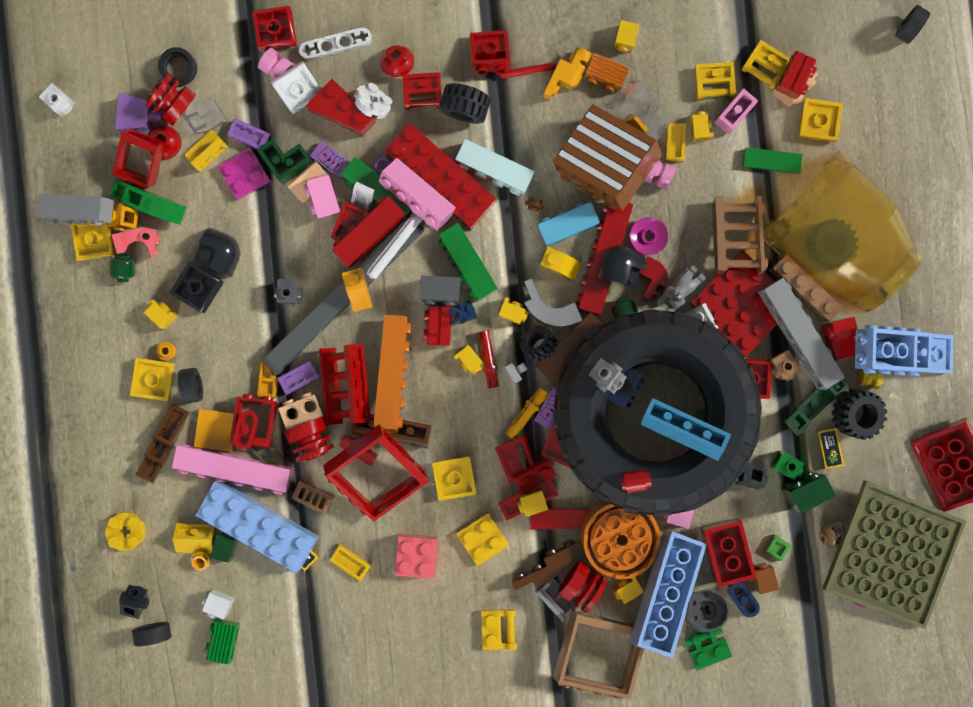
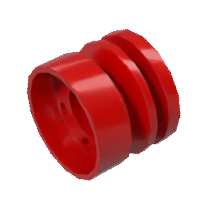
[145,73,196,126]
[285,417,335,463]
[557,560,608,613]

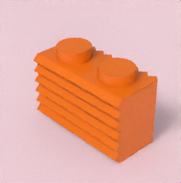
[584,53,629,93]

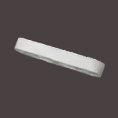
[299,27,372,61]

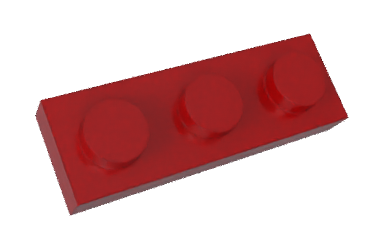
[498,479,558,521]

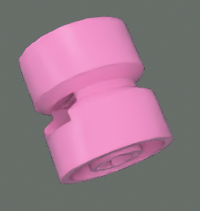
[258,48,295,80]
[644,160,676,190]

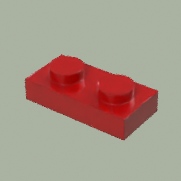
[513,458,557,494]

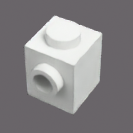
[39,83,75,117]
[202,590,235,620]

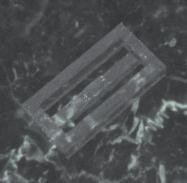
[409,447,436,488]

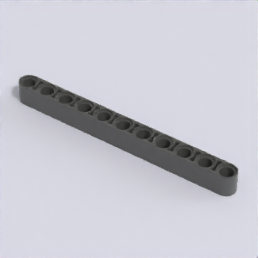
[262,216,425,375]

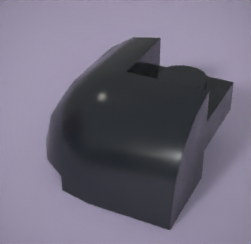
[193,227,241,277]
[598,245,646,289]

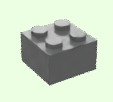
[420,275,461,307]

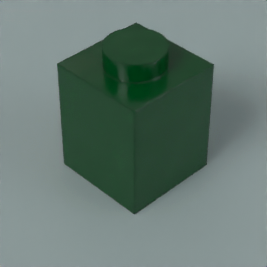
[210,532,238,563]

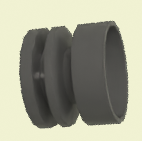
[684,589,730,633]

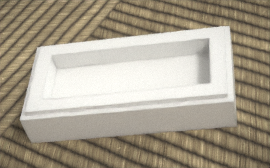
[351,182,374,211]

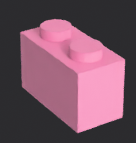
[714,88,758,135]
[303,173,340,218]

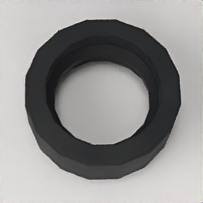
[895,5,931,44]
[158,47,197,86]
[132,621,172,647]

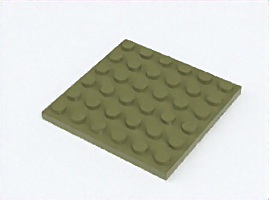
[822,480,967,629]

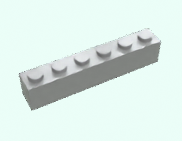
[758,278,845,391]

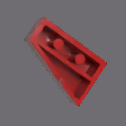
[305,79,376,136]

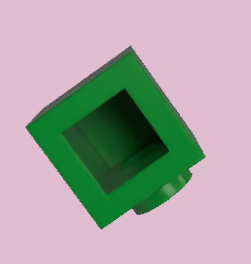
[770,451,804,480]

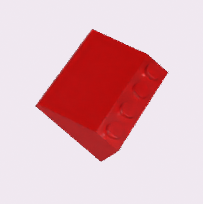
[910,417,973,512]

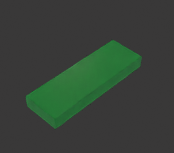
[742,148,803,174]

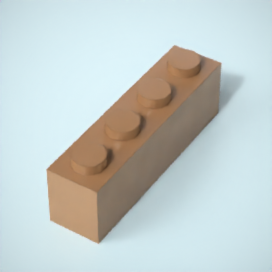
[768,254,843,323]

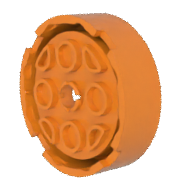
[580,501,661,579]

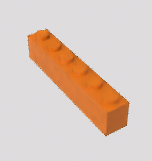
[373,315,411,434]

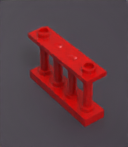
[319,344,371,425]

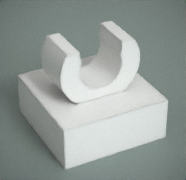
[505,363,527,383]

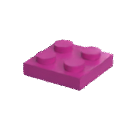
[218,148,271,201]

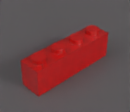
[332,196,406,268]

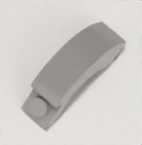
[522,279,582,327]

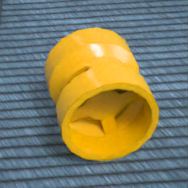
[858,369,884,390]

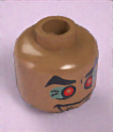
[819,520,846,548]

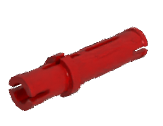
[478,330,500,389]

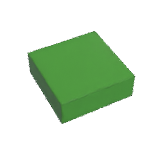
[764,534,792,562]

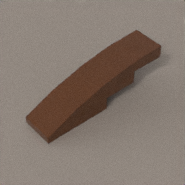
[135,404,189,484]

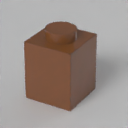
[753,562,779,594]

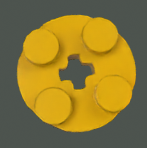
[105,512,146,551]

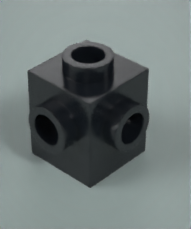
[119,585,150,619]

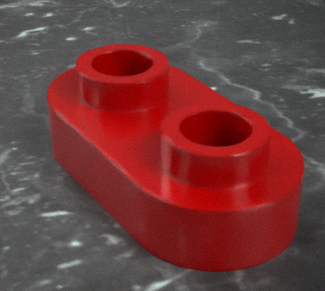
[233,411,259,450]

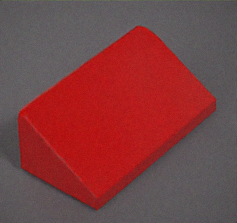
[340,435,378,466]

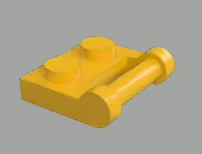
[741,40,790,90]
[694,62,736,100]
[481,609,517,650]

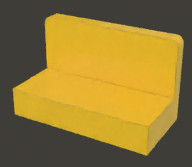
[185,130,228,172]
[172,523,216,554]

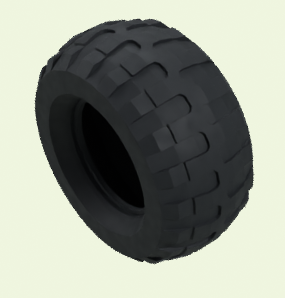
[553,310,762,516]

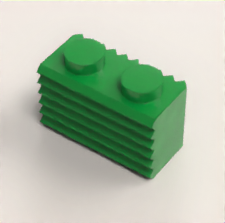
[204,618,240,665]

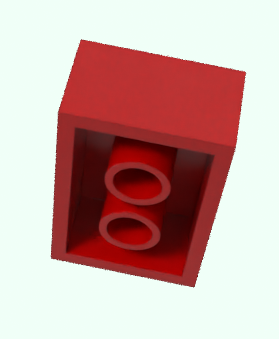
[700,518,757,587]

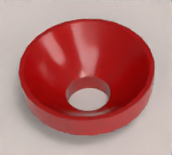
[380,45,415,77]
[148,125,182,160]

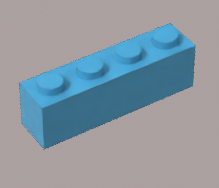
[641,398,731,461]

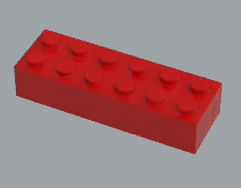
[384,123,496,230]

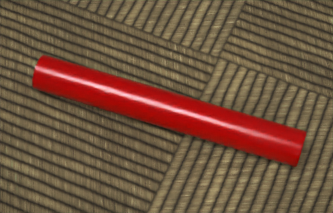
[500,62,556,79]

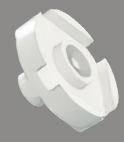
[354,83,393,119]

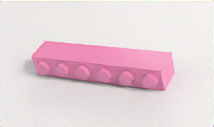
[172,444,293,494]

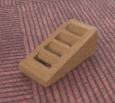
[291,481,334,515]

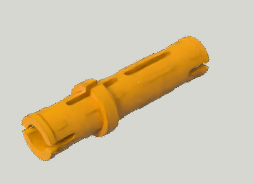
[504,387,549,440]

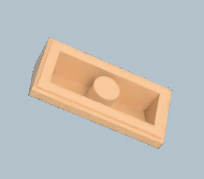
[287,161,331,203]

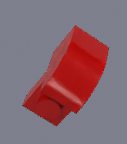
[639,256,668,302]

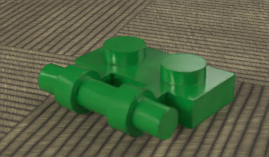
[684,628,732,671]

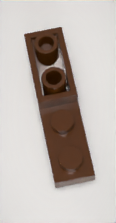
[512,539,580,590]

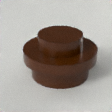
[525,197,544,212]

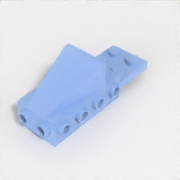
[855,325,954,376]

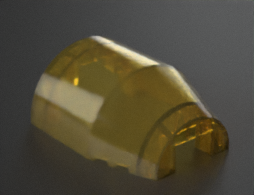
[763,150,923,312]

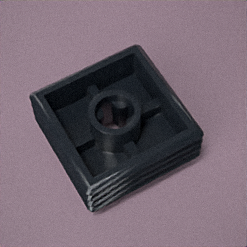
[170,261,224,313]

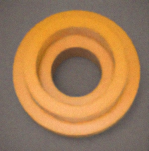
[156,342,176,361]
[191,551,211,570]

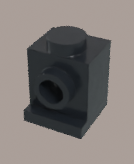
[735,463,768,490]

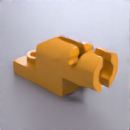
[543,47,592,101]

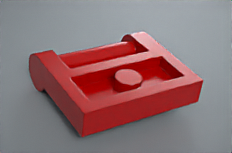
[402,72,442,110]
[495,435,536,483]

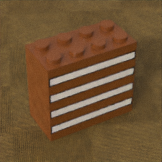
[553,104,662,212]

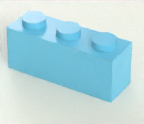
[537,201,600,248]

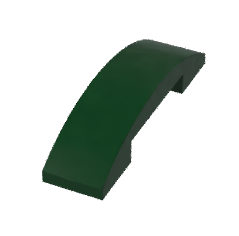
[785,379,850,436]

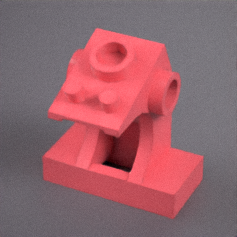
[112,227,160,258]

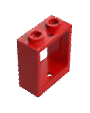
[112,128,165,189]
[230,394,278,449]

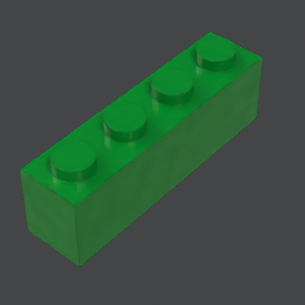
[341,157,412,222]
[438,223,498,302]

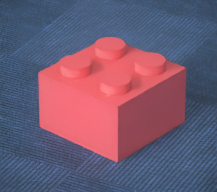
[395,534,438,579]

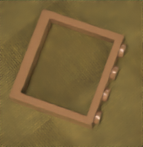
[553,610,644,700]

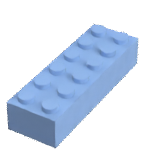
[195,481,320,573]
[629,531,707,658]

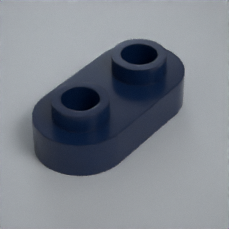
[728,582,760,617]

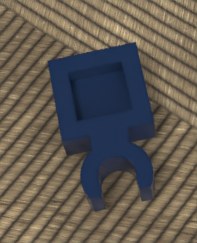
[447,300,477,324]

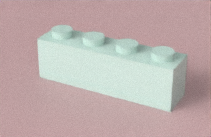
[455,139,535,196]

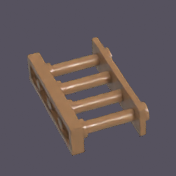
[712,196,768,276]

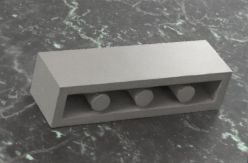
[36,194,114,226]

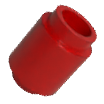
[620,469,652,494]

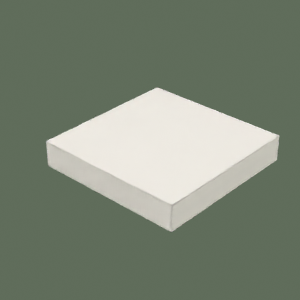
[270,61,321,115]

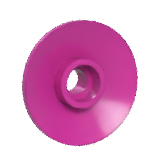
[630,217,668,255]

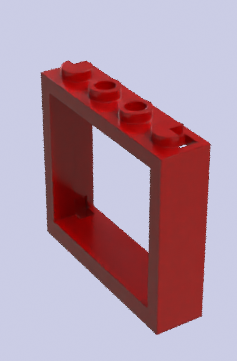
[323,424,429,522]

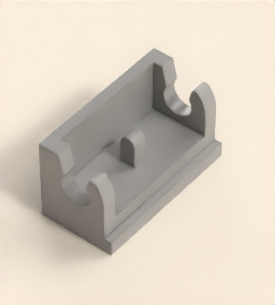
[536,578,576,622]

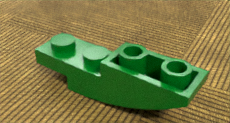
[110,178,187,225]

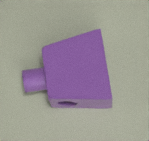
[115,93,163,133]

